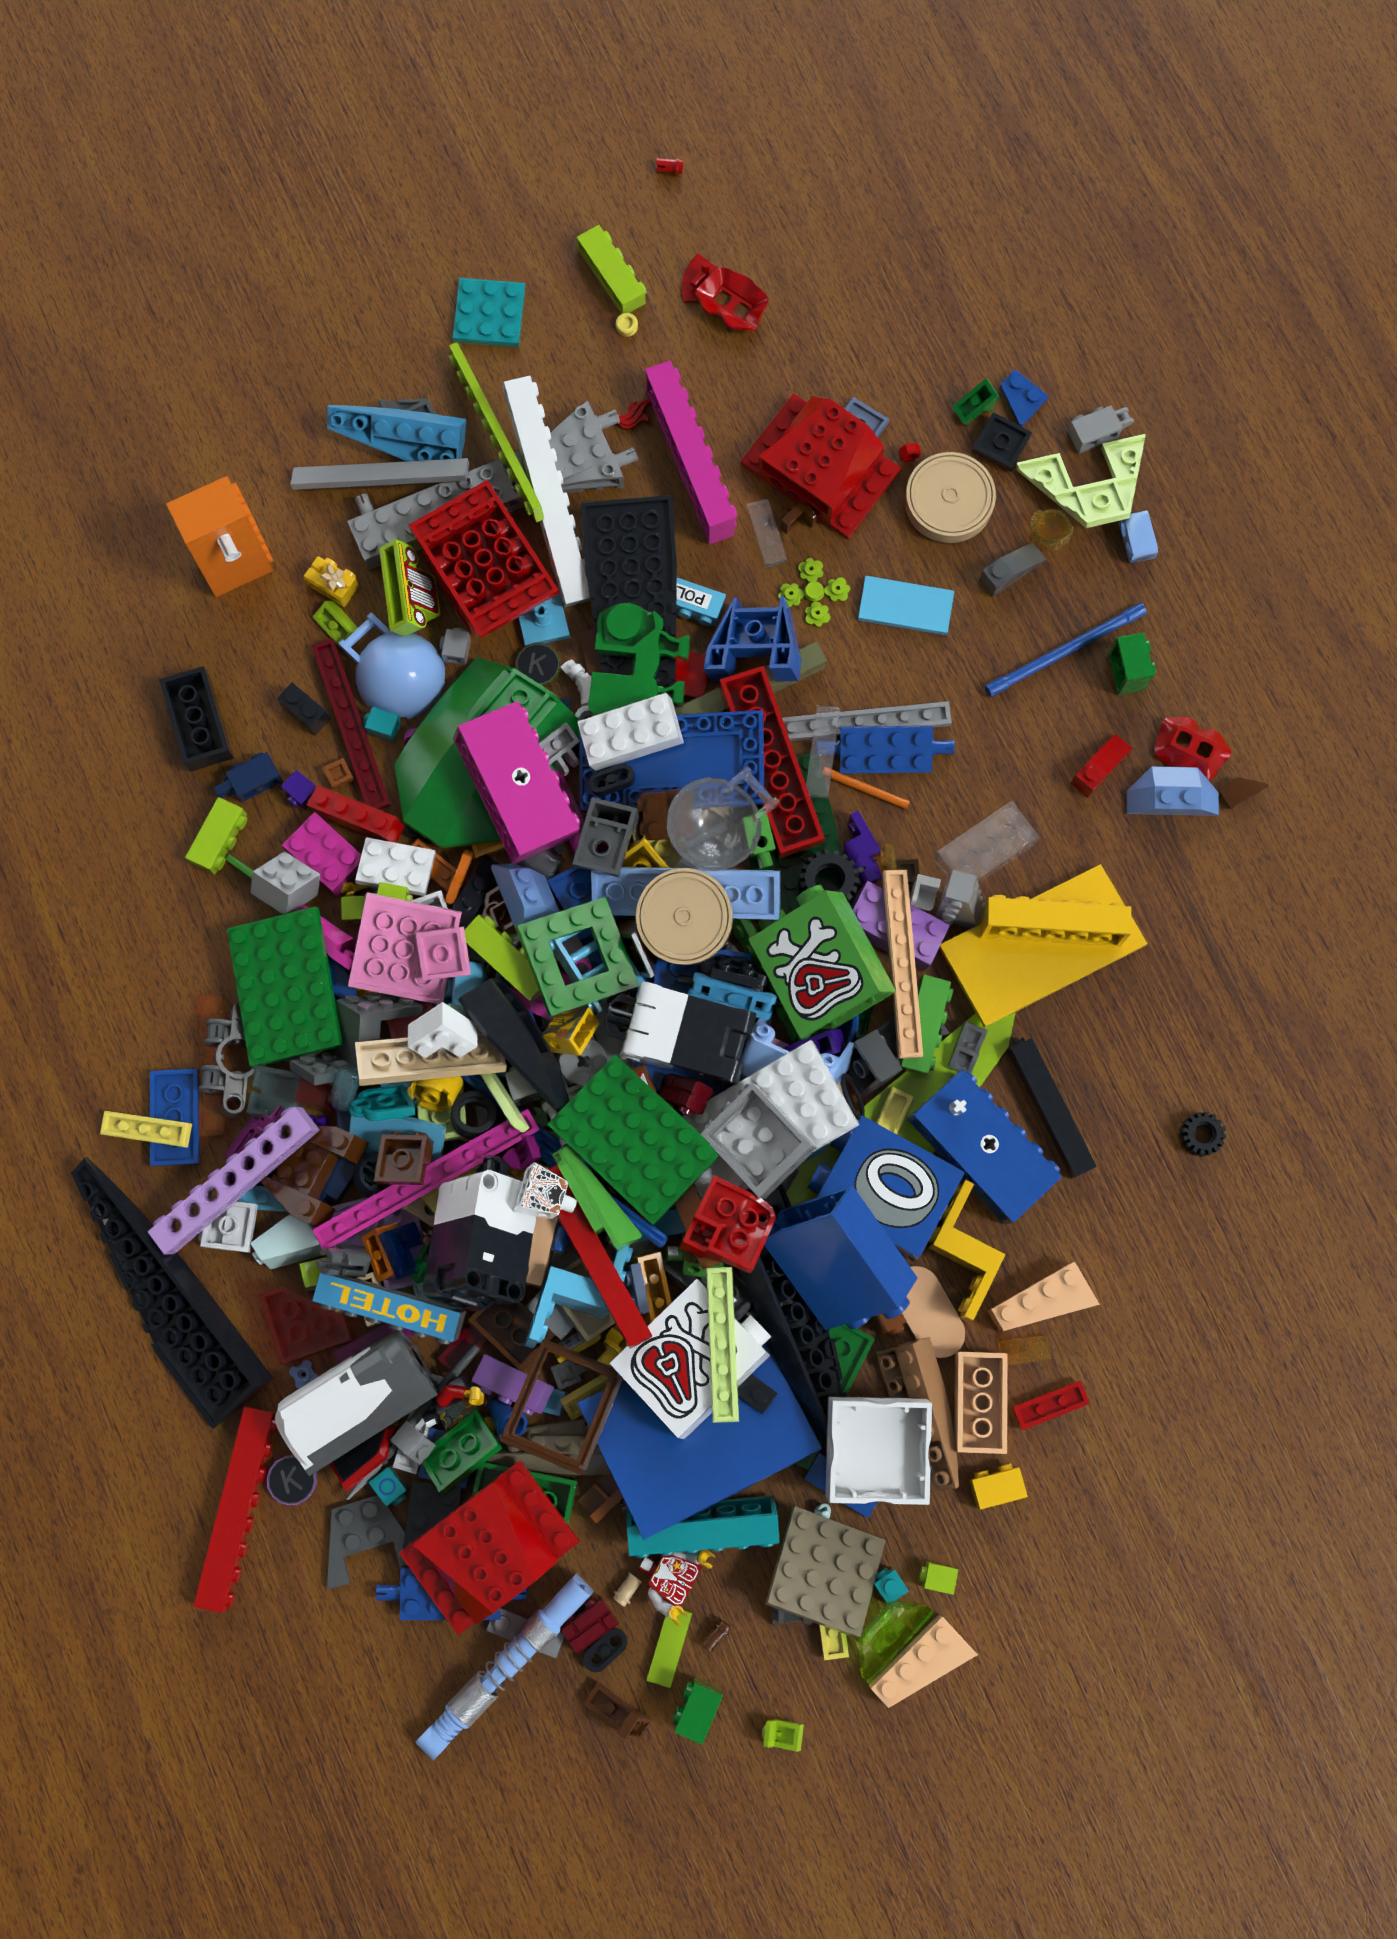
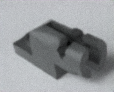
[317,1243,374,1277]

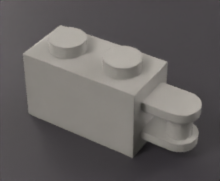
[1067,405,1134,454]

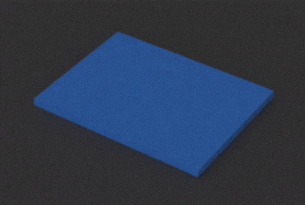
[577,1322,822,1541]

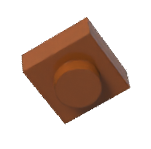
[322,758,354,790]

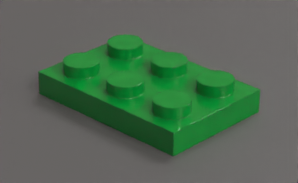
[422,1409,502,1496]

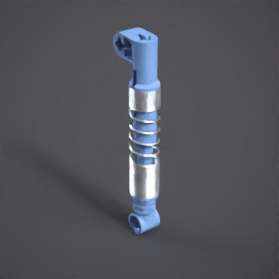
[415,1573,594,1761]

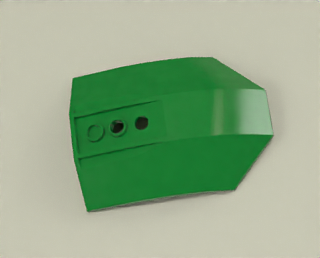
[394,657,579,848]

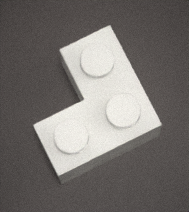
[408,1002,477,1058]

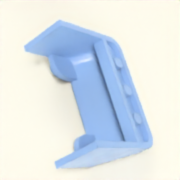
[739,1006,854,1085]

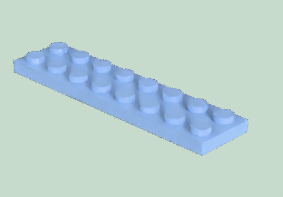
[591,867,780,920]

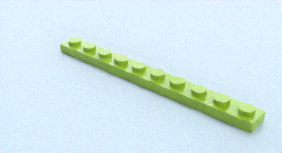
[448,342,545,522]

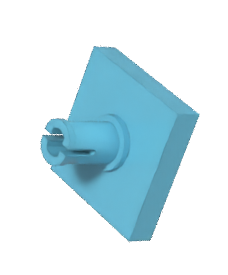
[519,593,570,647]

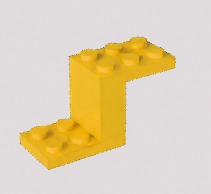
[928,1179,1006,1322]

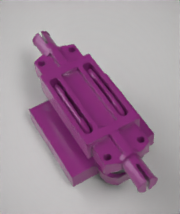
[225,1105,286,1185]

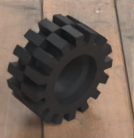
[1179,1112,1226,1157]

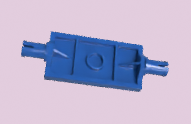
[816,725,955,773]
[376,1567,527,1620]

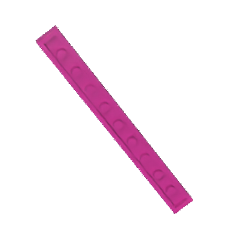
[312,1109,540,1249]

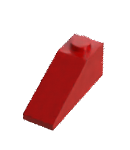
[1071,733,1133,798]

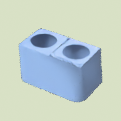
[1119,510,1158,563]

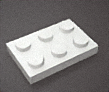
[355,837,436,896]

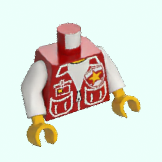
[639,1550,715,1625]

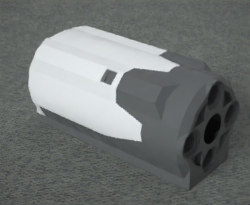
[275,1330,438,1476]

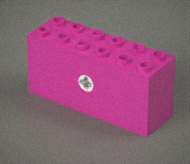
[452,701,580,865]

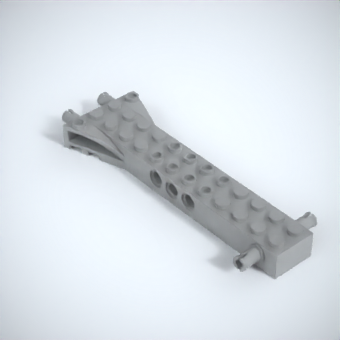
[347,400,638,570]

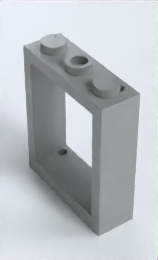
[701,1083,817,1199]

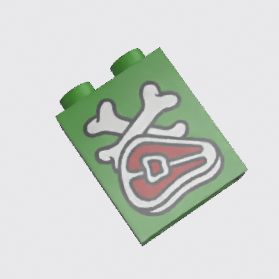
[748,885,896,1039]

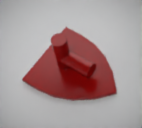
[681,253,718,303]

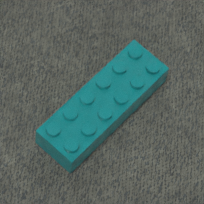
[627,1495,779,1558]

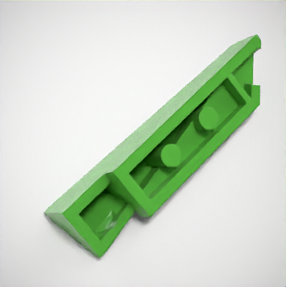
[552,1145,642,1251]

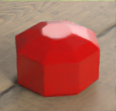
[898,443,921,462]

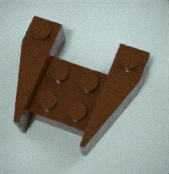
[261,1126,369,1227]

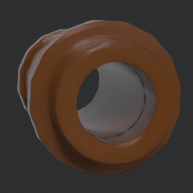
[700,1618,732,1652]

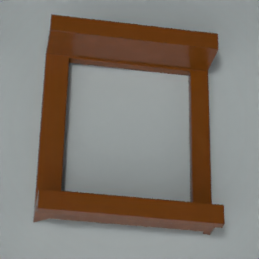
[500,1339,623,1475]

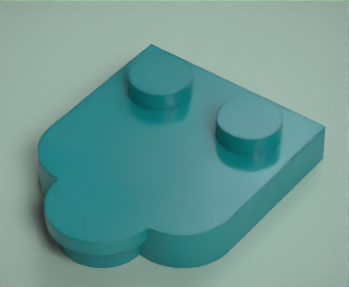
[349,1084,415,1121]

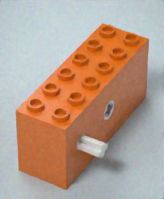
[166,476,274,597]

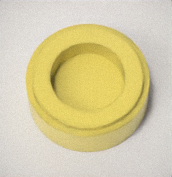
[616,313,638,337]

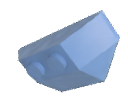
[1126,766,1219,816]
[491,864,560,942]

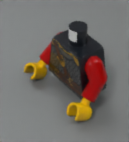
[421,1375,496,1434]

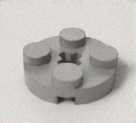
[559,1039,607,1086]

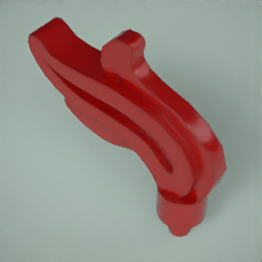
[616,399,651,430]

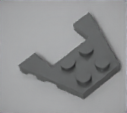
[327,1495,407,1590]

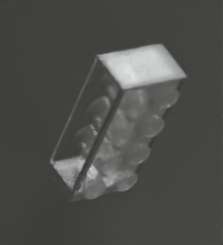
[934,801,1040,883]

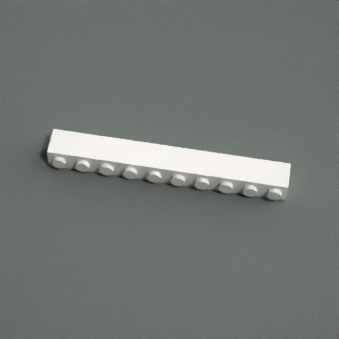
[502,376,591,607]

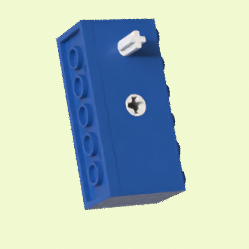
[907,1069,1062,1225]

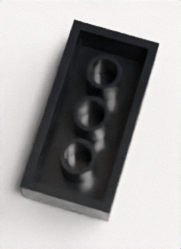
[159,666,234,772]

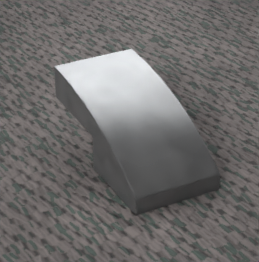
[948,1021,988,1073]

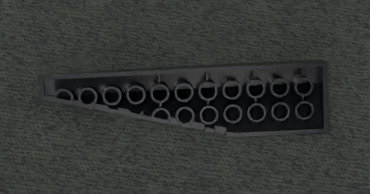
[71,1157,273,1429]
[739,1183,847,1452]

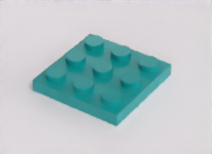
[453,278,526,347]

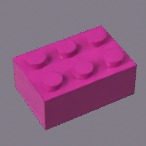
[282,812,361,898]

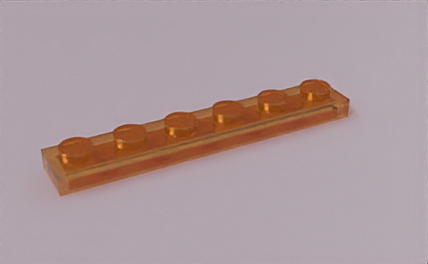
[199,994,225,1137]

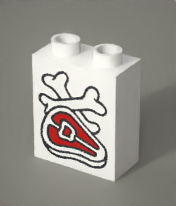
[610,1279,771,1439]

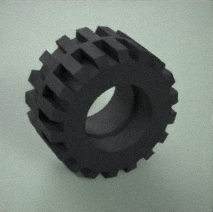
[799,850,859,903]

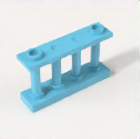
[549,931,645,1015]

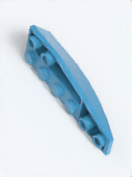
[327,405,466,461]

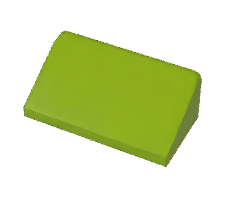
[312,601,358,649]

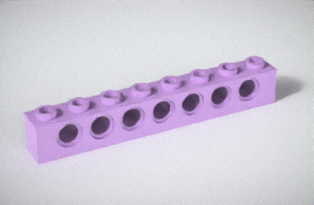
[148,1107,320,1255]

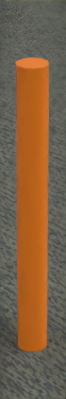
[823,767,910,810]

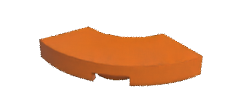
[445,849,474,904]

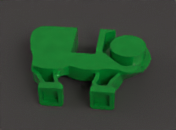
[588,603,690,716]

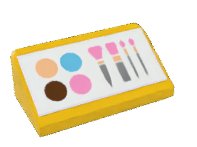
[555,1332,602,1363]

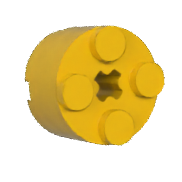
[407,1076,463,1113]

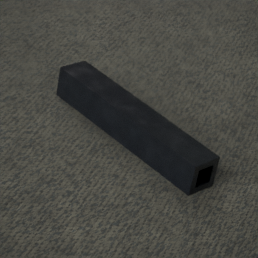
[1007,1037,1097,1179]

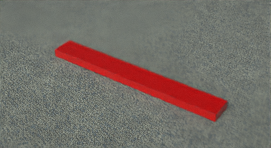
[548,1165,652,1349]

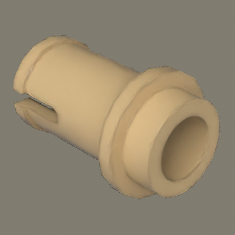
[613,1572,642,1607]

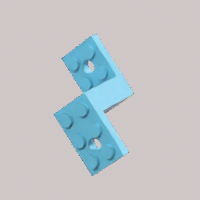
[524,1245,633,1349]

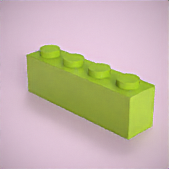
[577,225,647,314]
[464,915,540,1001]

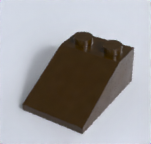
[616,918,656,978]

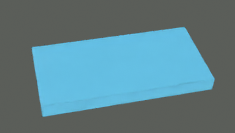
[858,576,954,636]
[349,1115,446,1166]

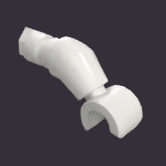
[561,660,594,720]

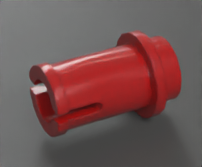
[656,157,683,176]

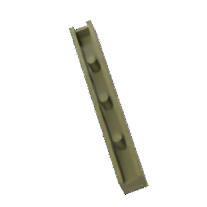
[675,641,827,715]

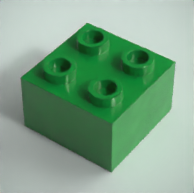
[1108,633,1156,695]
[672,1677,723,1745]

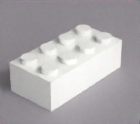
[577,693,684,771]

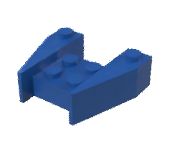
[703,596,802,682]

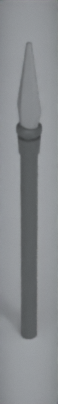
[346,1343,481,1500]

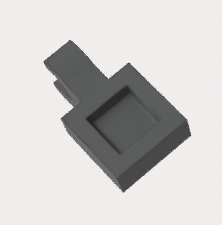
[550,1358,592,1390]

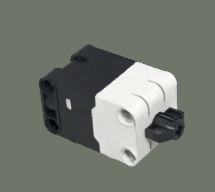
[603,982,757,1088]
[423,1156,536,1311]

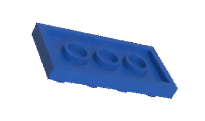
[150,1069,200,1167]

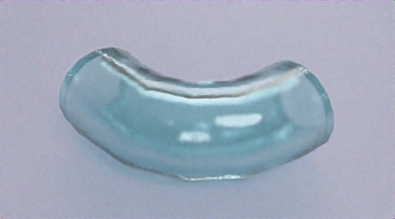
[330,1066,359,1112]

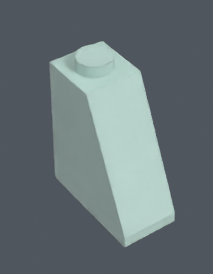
[250,1214,323,1269]

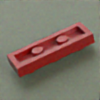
[1012,1381,1090,1430]

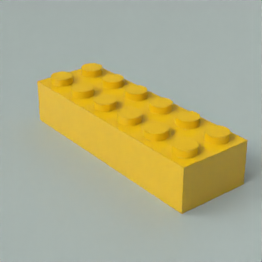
[980,895,1131,947]

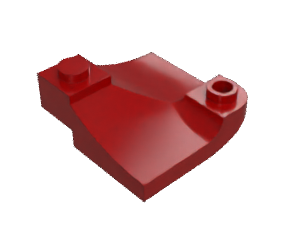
[680,1175,776,1274]

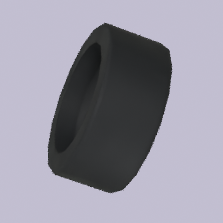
[450,1091,497,1139]

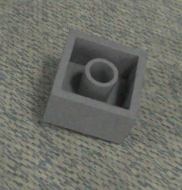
[839,1029,902,1097]

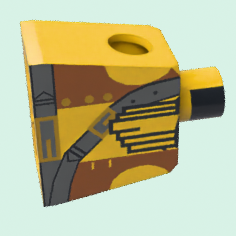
[540,1006,600,1056]

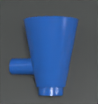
[487,1397,528,1438]

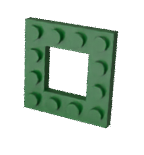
[516,897,639,1018]

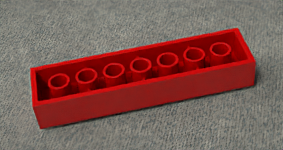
[718,666,825,859]

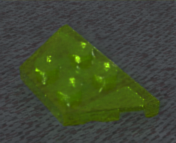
[855,1602,934,1685]

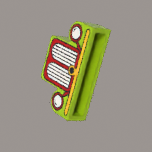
[379,539,440,636]

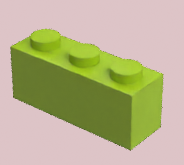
[185,797,247,875]

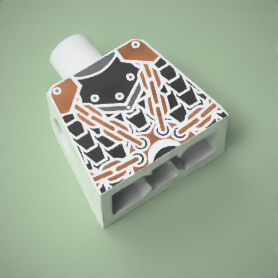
[513,1163,577,1219]

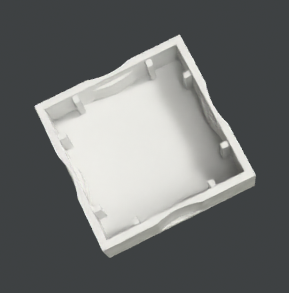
[825,1397,932,1505]

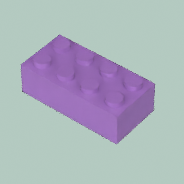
[851,881,950,971]

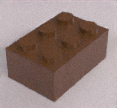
[468,1292,556,1372]

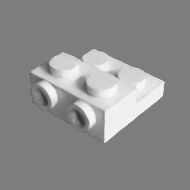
[198,1198,258,1253]

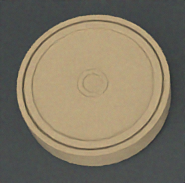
[904,452,996,543]
[636,868,733,965]

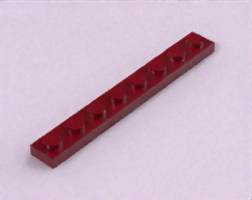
[312,638,391,810]

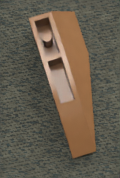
[876,1337,959,1491]

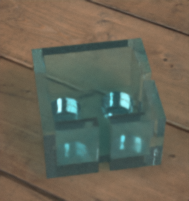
[247,1065,308,1117]

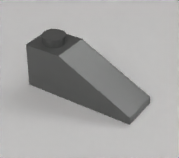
[979,542,1046,598]

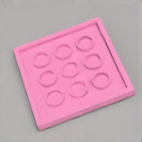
[348,892,462,1004]

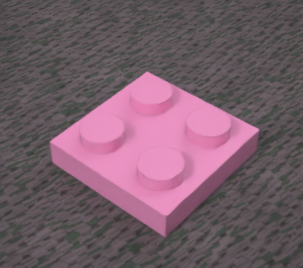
[416,927,471,981]

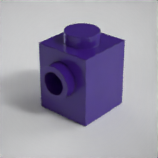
[281,770,316,810]

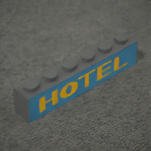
[312,1272,466,1344]

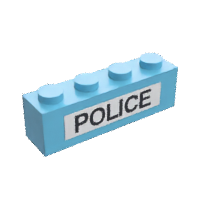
[677,578,726,627]

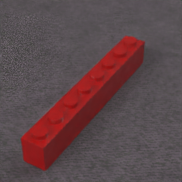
[193,1407,277,1613]

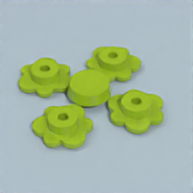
[778,558,850,627]

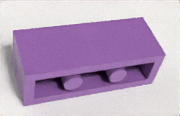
[472,1354,554,1415]

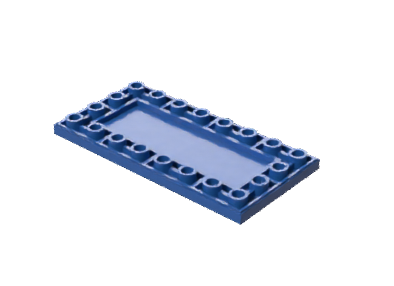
[579,710,765,813]

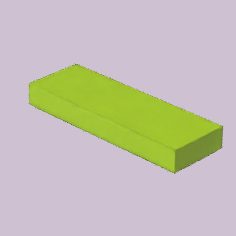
[646,1610,692,1688]

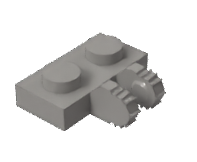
[539,722,580,776]

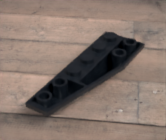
[458,977,570,1110]

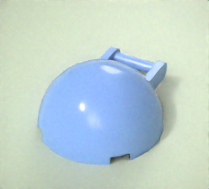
[338,613,446,719]

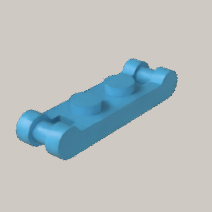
[688,973,777,1020]

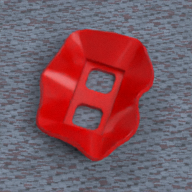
[695,267,769,331]
[1154,716,1232,781]

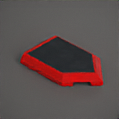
[329,1427,397,1492]

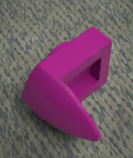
[503,1135,541,1170]

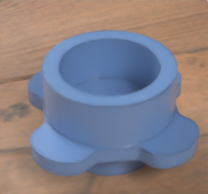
[289,1360,318,1389]

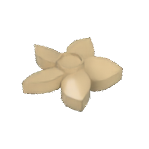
[320,564,346,591]

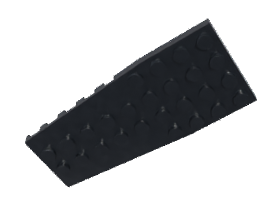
[581,495,677,688]

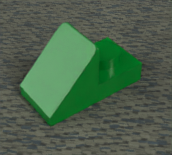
[952,378,999,425]

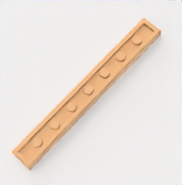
[882,870,923,1059]

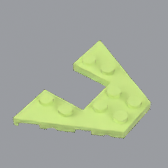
[1016,434,1146,528]

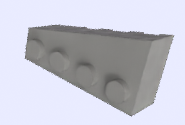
[934,870,985,929]

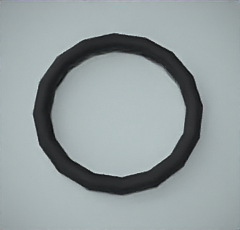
[841,1074,865,1120]

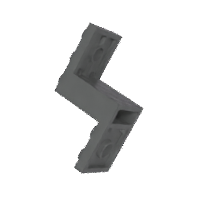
[572,797,644,878]
[290,992,423,1085]

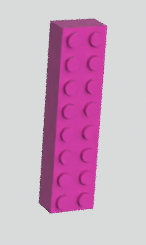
[645,361,738,545]

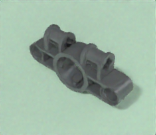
[198,1001,260,1118]

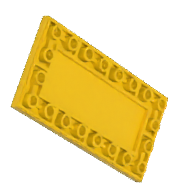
[939,864,1148,1028]

